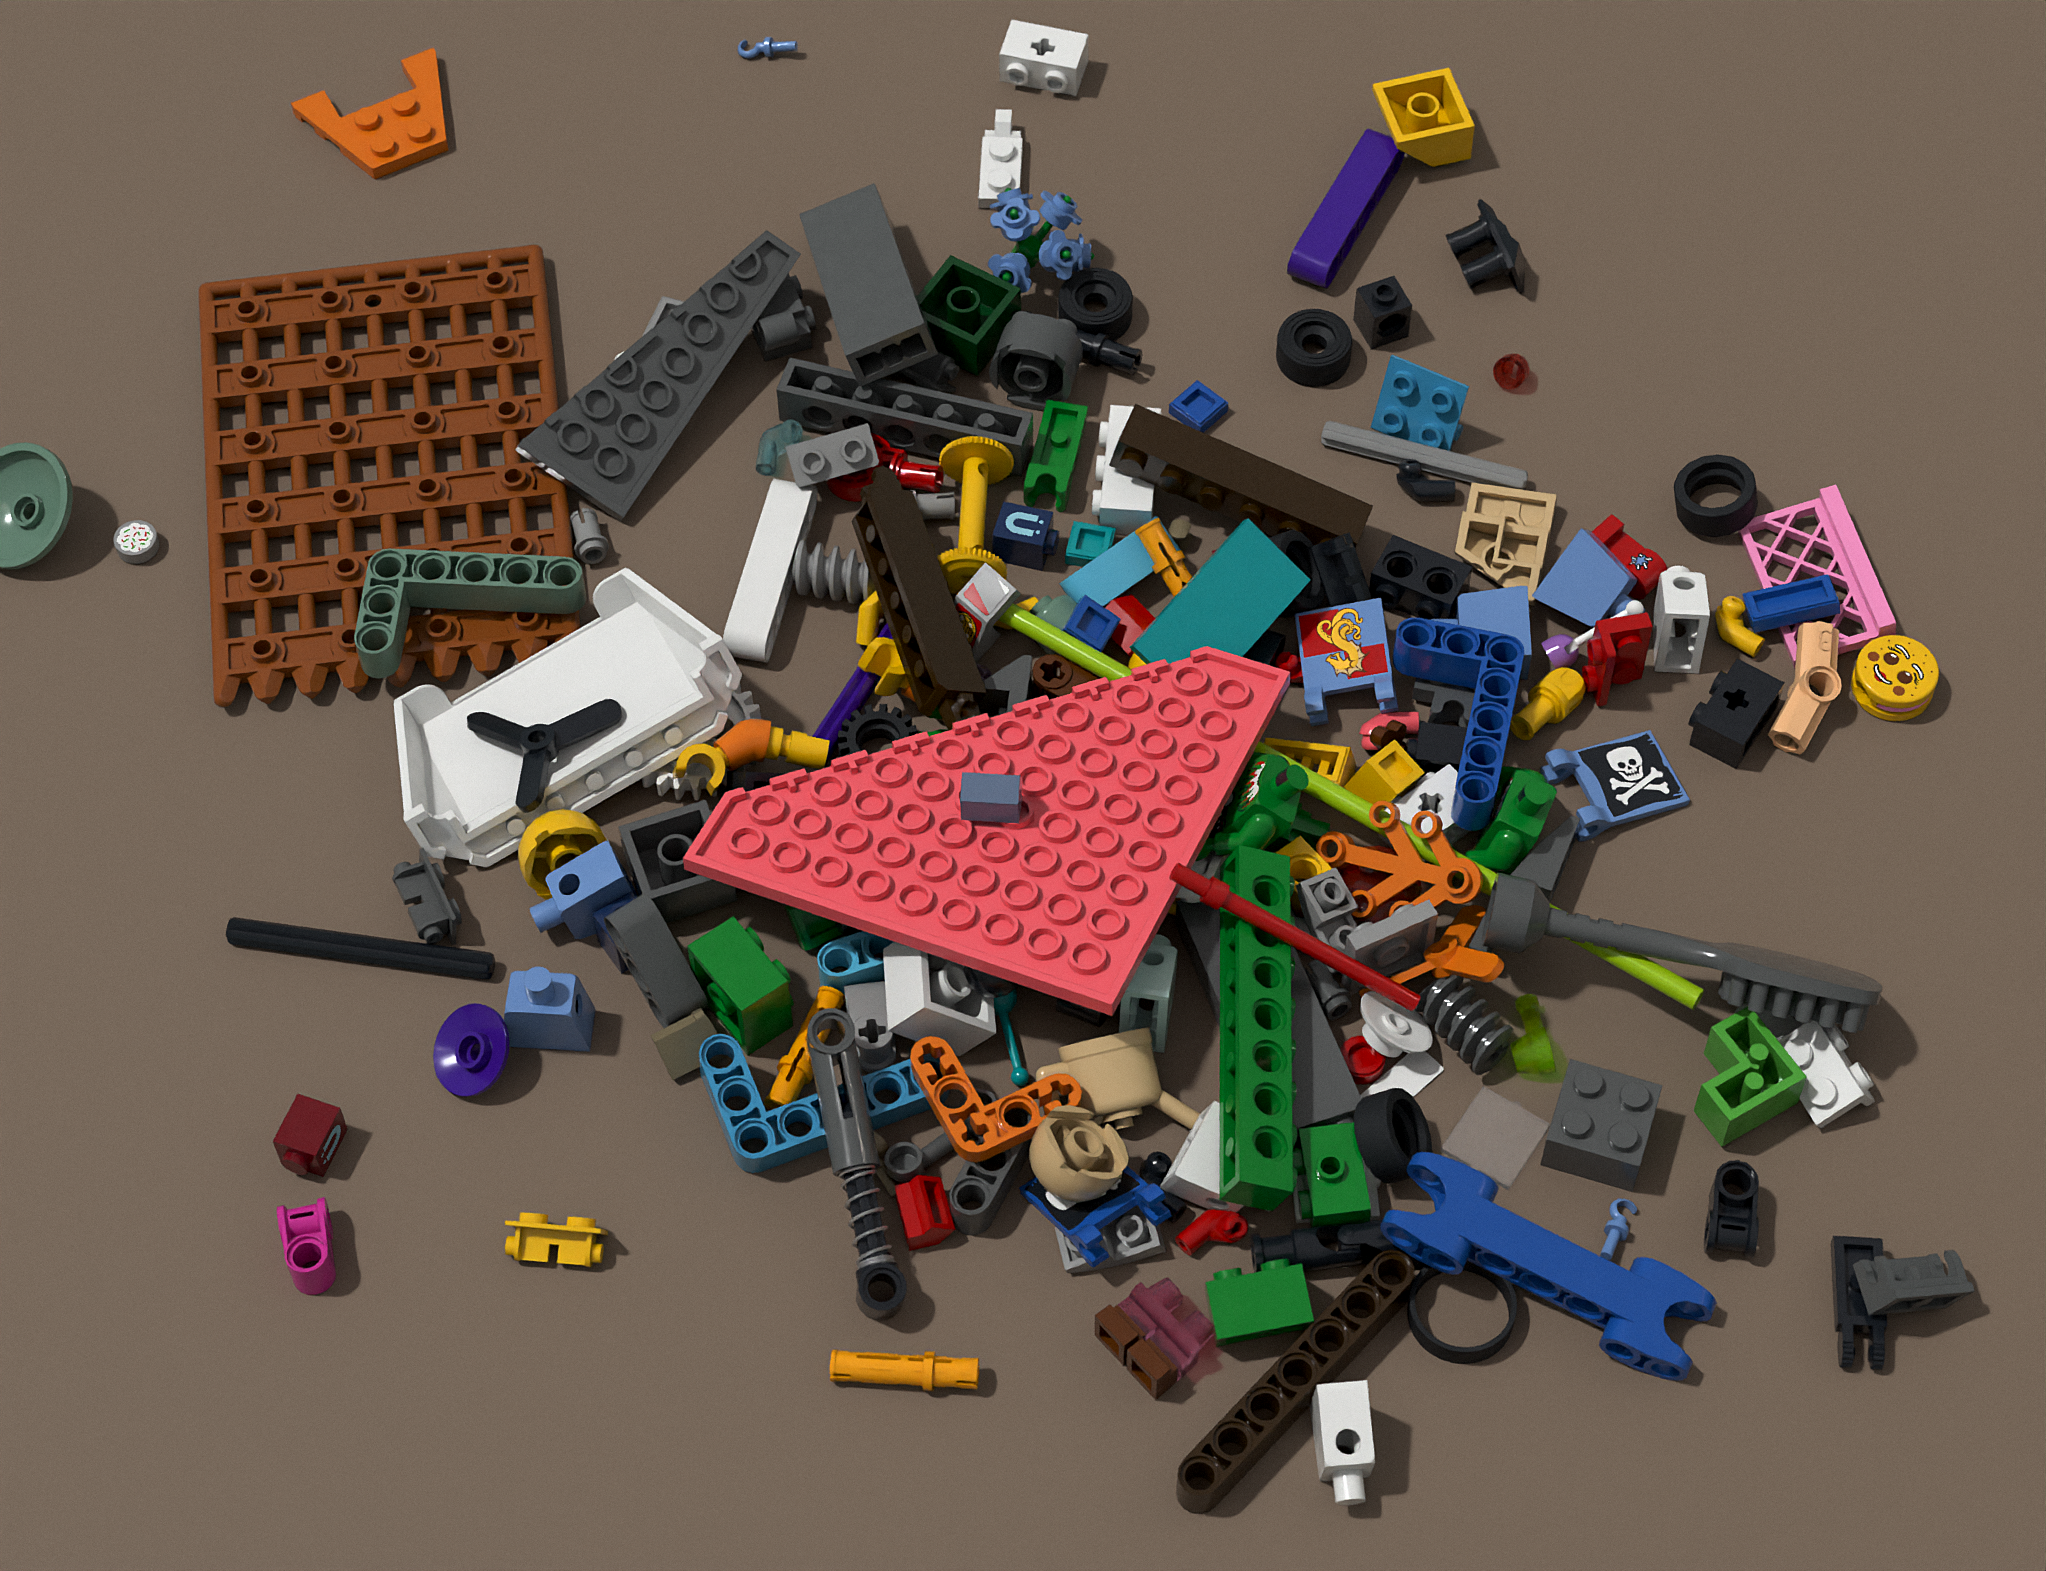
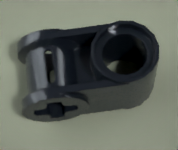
[1704,1160,1759,1258]

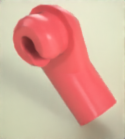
[1359,712,1419,750]

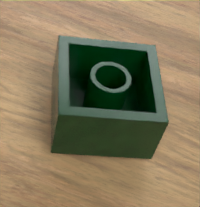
[918,255,1021,376]

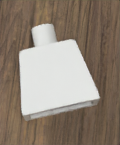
[1653,566,1710,674]
[1160,1101,1270,1213]
[1310,1380,1375,1505]

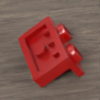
[1582,612,1653,706]

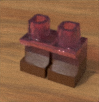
[1095,1277,1213,1400]

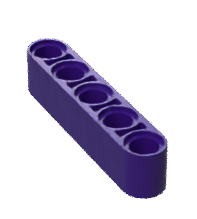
[1287,128,1405,289]

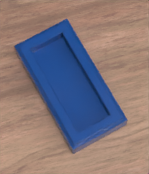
[1742,574,1840,633]

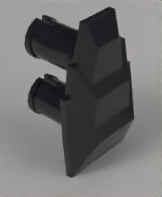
[1445,199,1525,294]

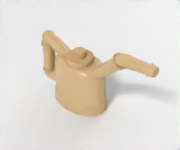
[1036,1027,1200,1130]

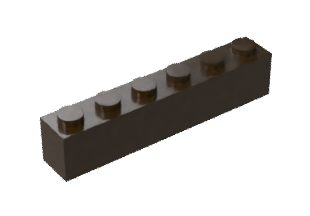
[1109,404,1373,548]

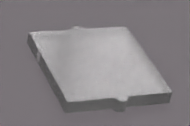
[1440,1086,1550,1190]

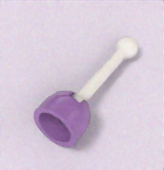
[1541,600,1644,669]

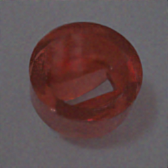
[1493,353,1530,389]

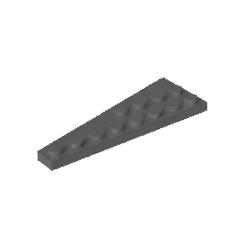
[515,230,801,522]

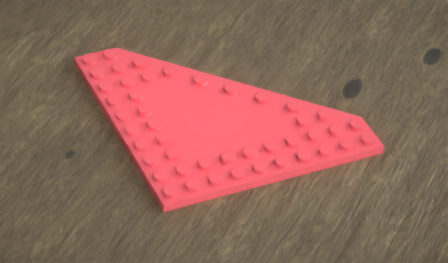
[683,646,1290,1016]

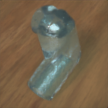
[755,419,803,476]

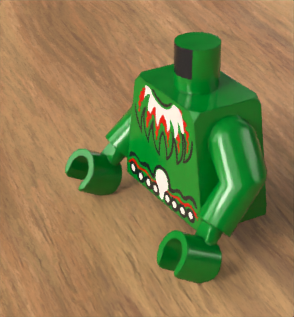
[1195,751,1309,862]
[1432,766,1557,880]

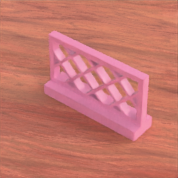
[1738,484,1896,668]

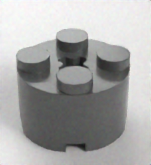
[989,311,1083,410]

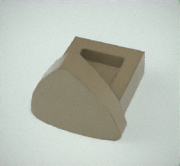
[650,1008,725,1080]

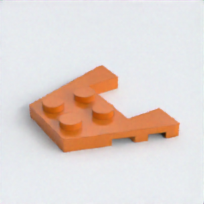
[291,48,448,179]

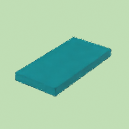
[1129,519,1310,664]

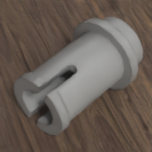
[910,490,955,520]
[570,508,609,564]

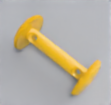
[937,436,1014,594]

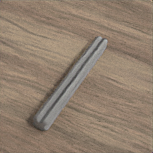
[1321,421,1528,490]

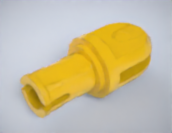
[1510,668,1586,740]

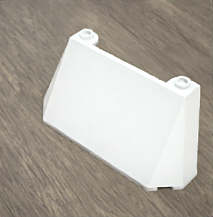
[394,567,742,867]

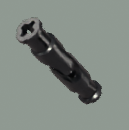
[1250,1220,1410,1273]

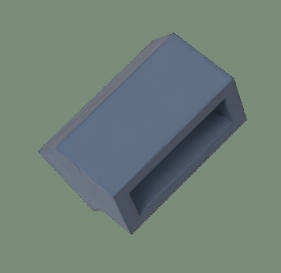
[960,772,1022,823]

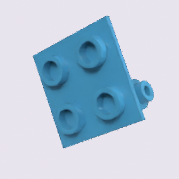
[1370,355,1469,451]

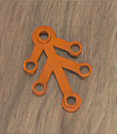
[1316,801,1483,919]

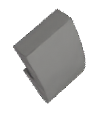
[1296,868,1358,975]
[1055,1206,1166,1273]

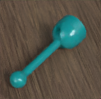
[993,988,1029,1086]

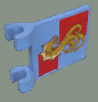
[1295,598,1399,726]

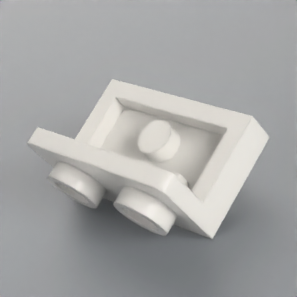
[1778,1020,1875,1128]

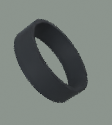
[1407,1260,1517,1364]

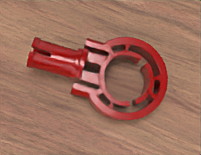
[826,433,944,502]

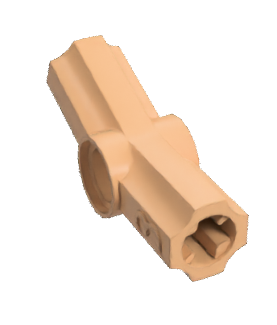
[1768,621,1842,755]

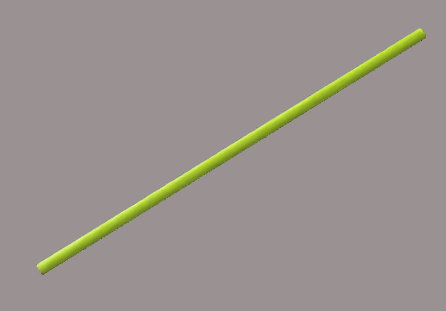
[998,603,1705,1010]

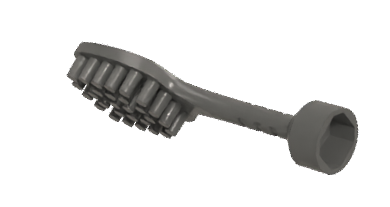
[1482,873,1883,1033]

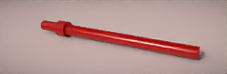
[1169,863,1421,1012]

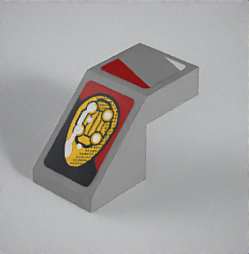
[954,562,1021,663]

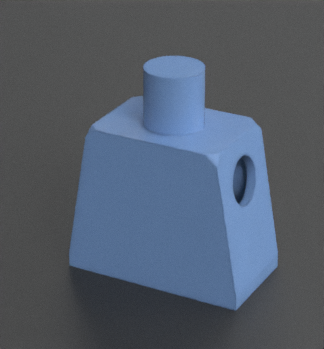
[1532,528,1645,628]
[1430,586,1532,679]
[529,840,638,939]
[504,967,596,1051]

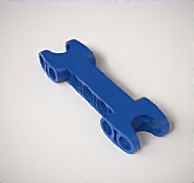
[1380,1152,1717,1381]

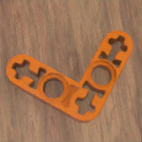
[910,1036,1082,1162]

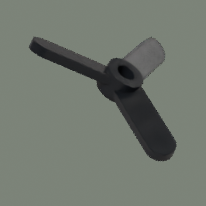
[467,699,622,813]

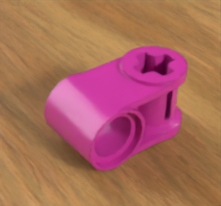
[277,1197,336,1295]

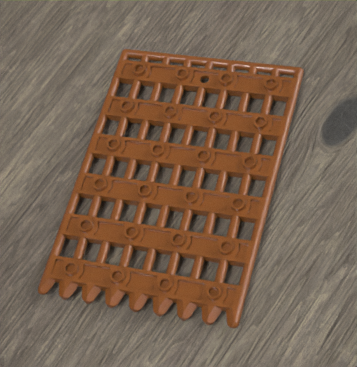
[198,245,581,707]

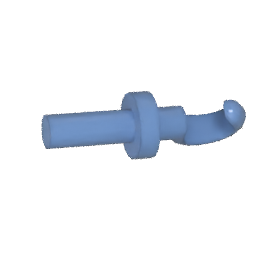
[738,37,798,59]
[1600,1198,1637,1260]

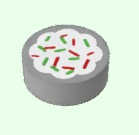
[113,520,160,564]

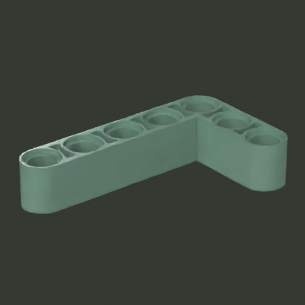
[354,549,587,679]

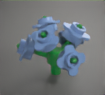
[988,188,1094,293]

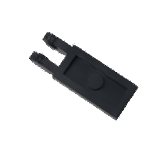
[1830,1236,1887,1370]

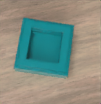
[1065,521,1116,567]

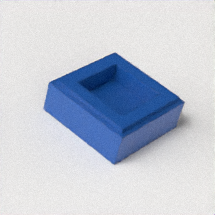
[1169,380,1228,433]
[1062,595,1121,652]

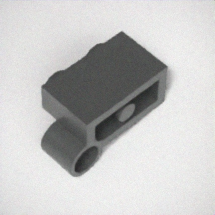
[751,273,816,362]

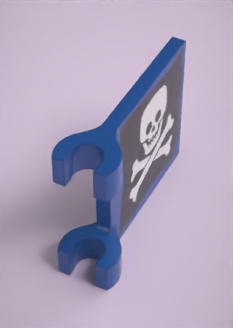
[1019,1166,1172,1268]

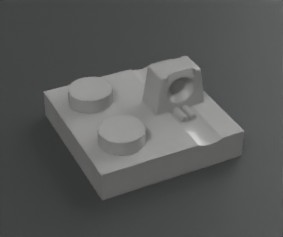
[1341,900,1438,995]

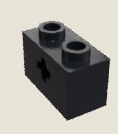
[1688,659,1785,769]

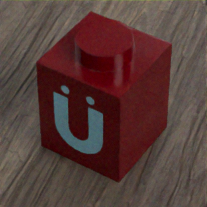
[273,1094,348,1177]

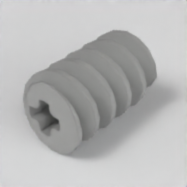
[792,539,876,605]

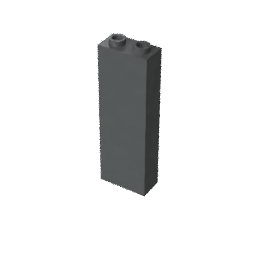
[799,183,938,387]
[1175,900,1361,1147]

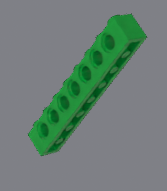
[1219,845,1297,1211]

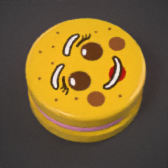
[1851,635,1939,721]

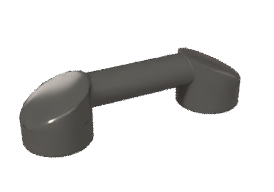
[884,1089,997,1183]

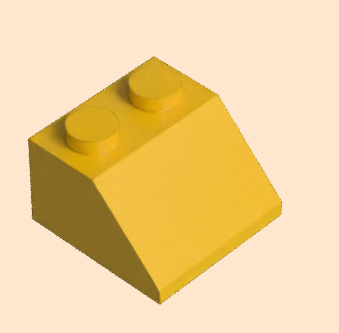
[1372,68,1475,167]

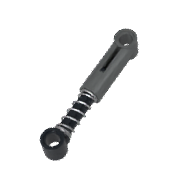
[806,1008,906,1320]

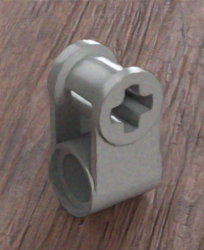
[844,981,897,1073]

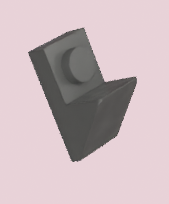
[978,655,1033,715]

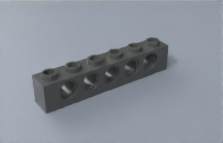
[776,358,1033,477]

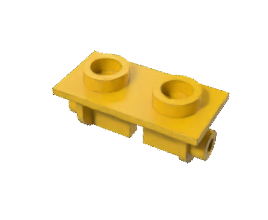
[505,1212,608,1267]

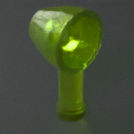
[1510,994,1557,1075]

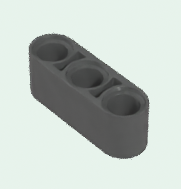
[604,893,709,1028]
[949,1108,1032,1236]

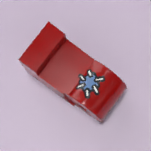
[1592,514,1668,600]

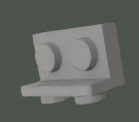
[786,423,879,487]

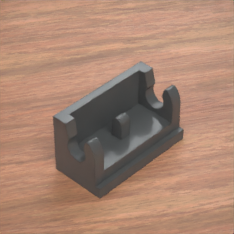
[1853,1250,1975,1315]

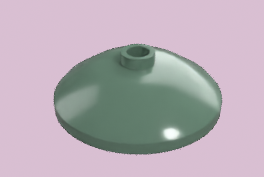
[0,442,73,569]

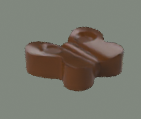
[1370,720,1407,752]

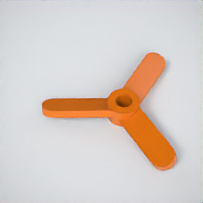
[1358,905,1504,998]

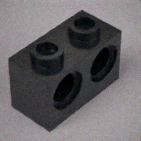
[1369,535,1472,620]

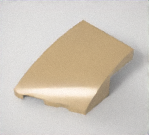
[1455,483,1557,606]

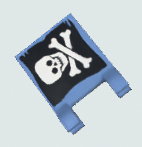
[1540,730,1690,842]

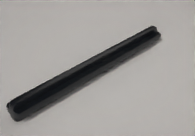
[226,917,495,979]

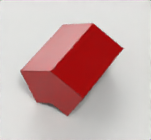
[1105,594,1155,657]
[894,1175,955,1251]

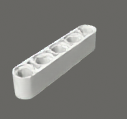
[723,479,817,662]

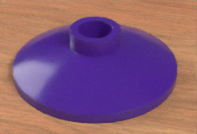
[433,1003,510,1097]

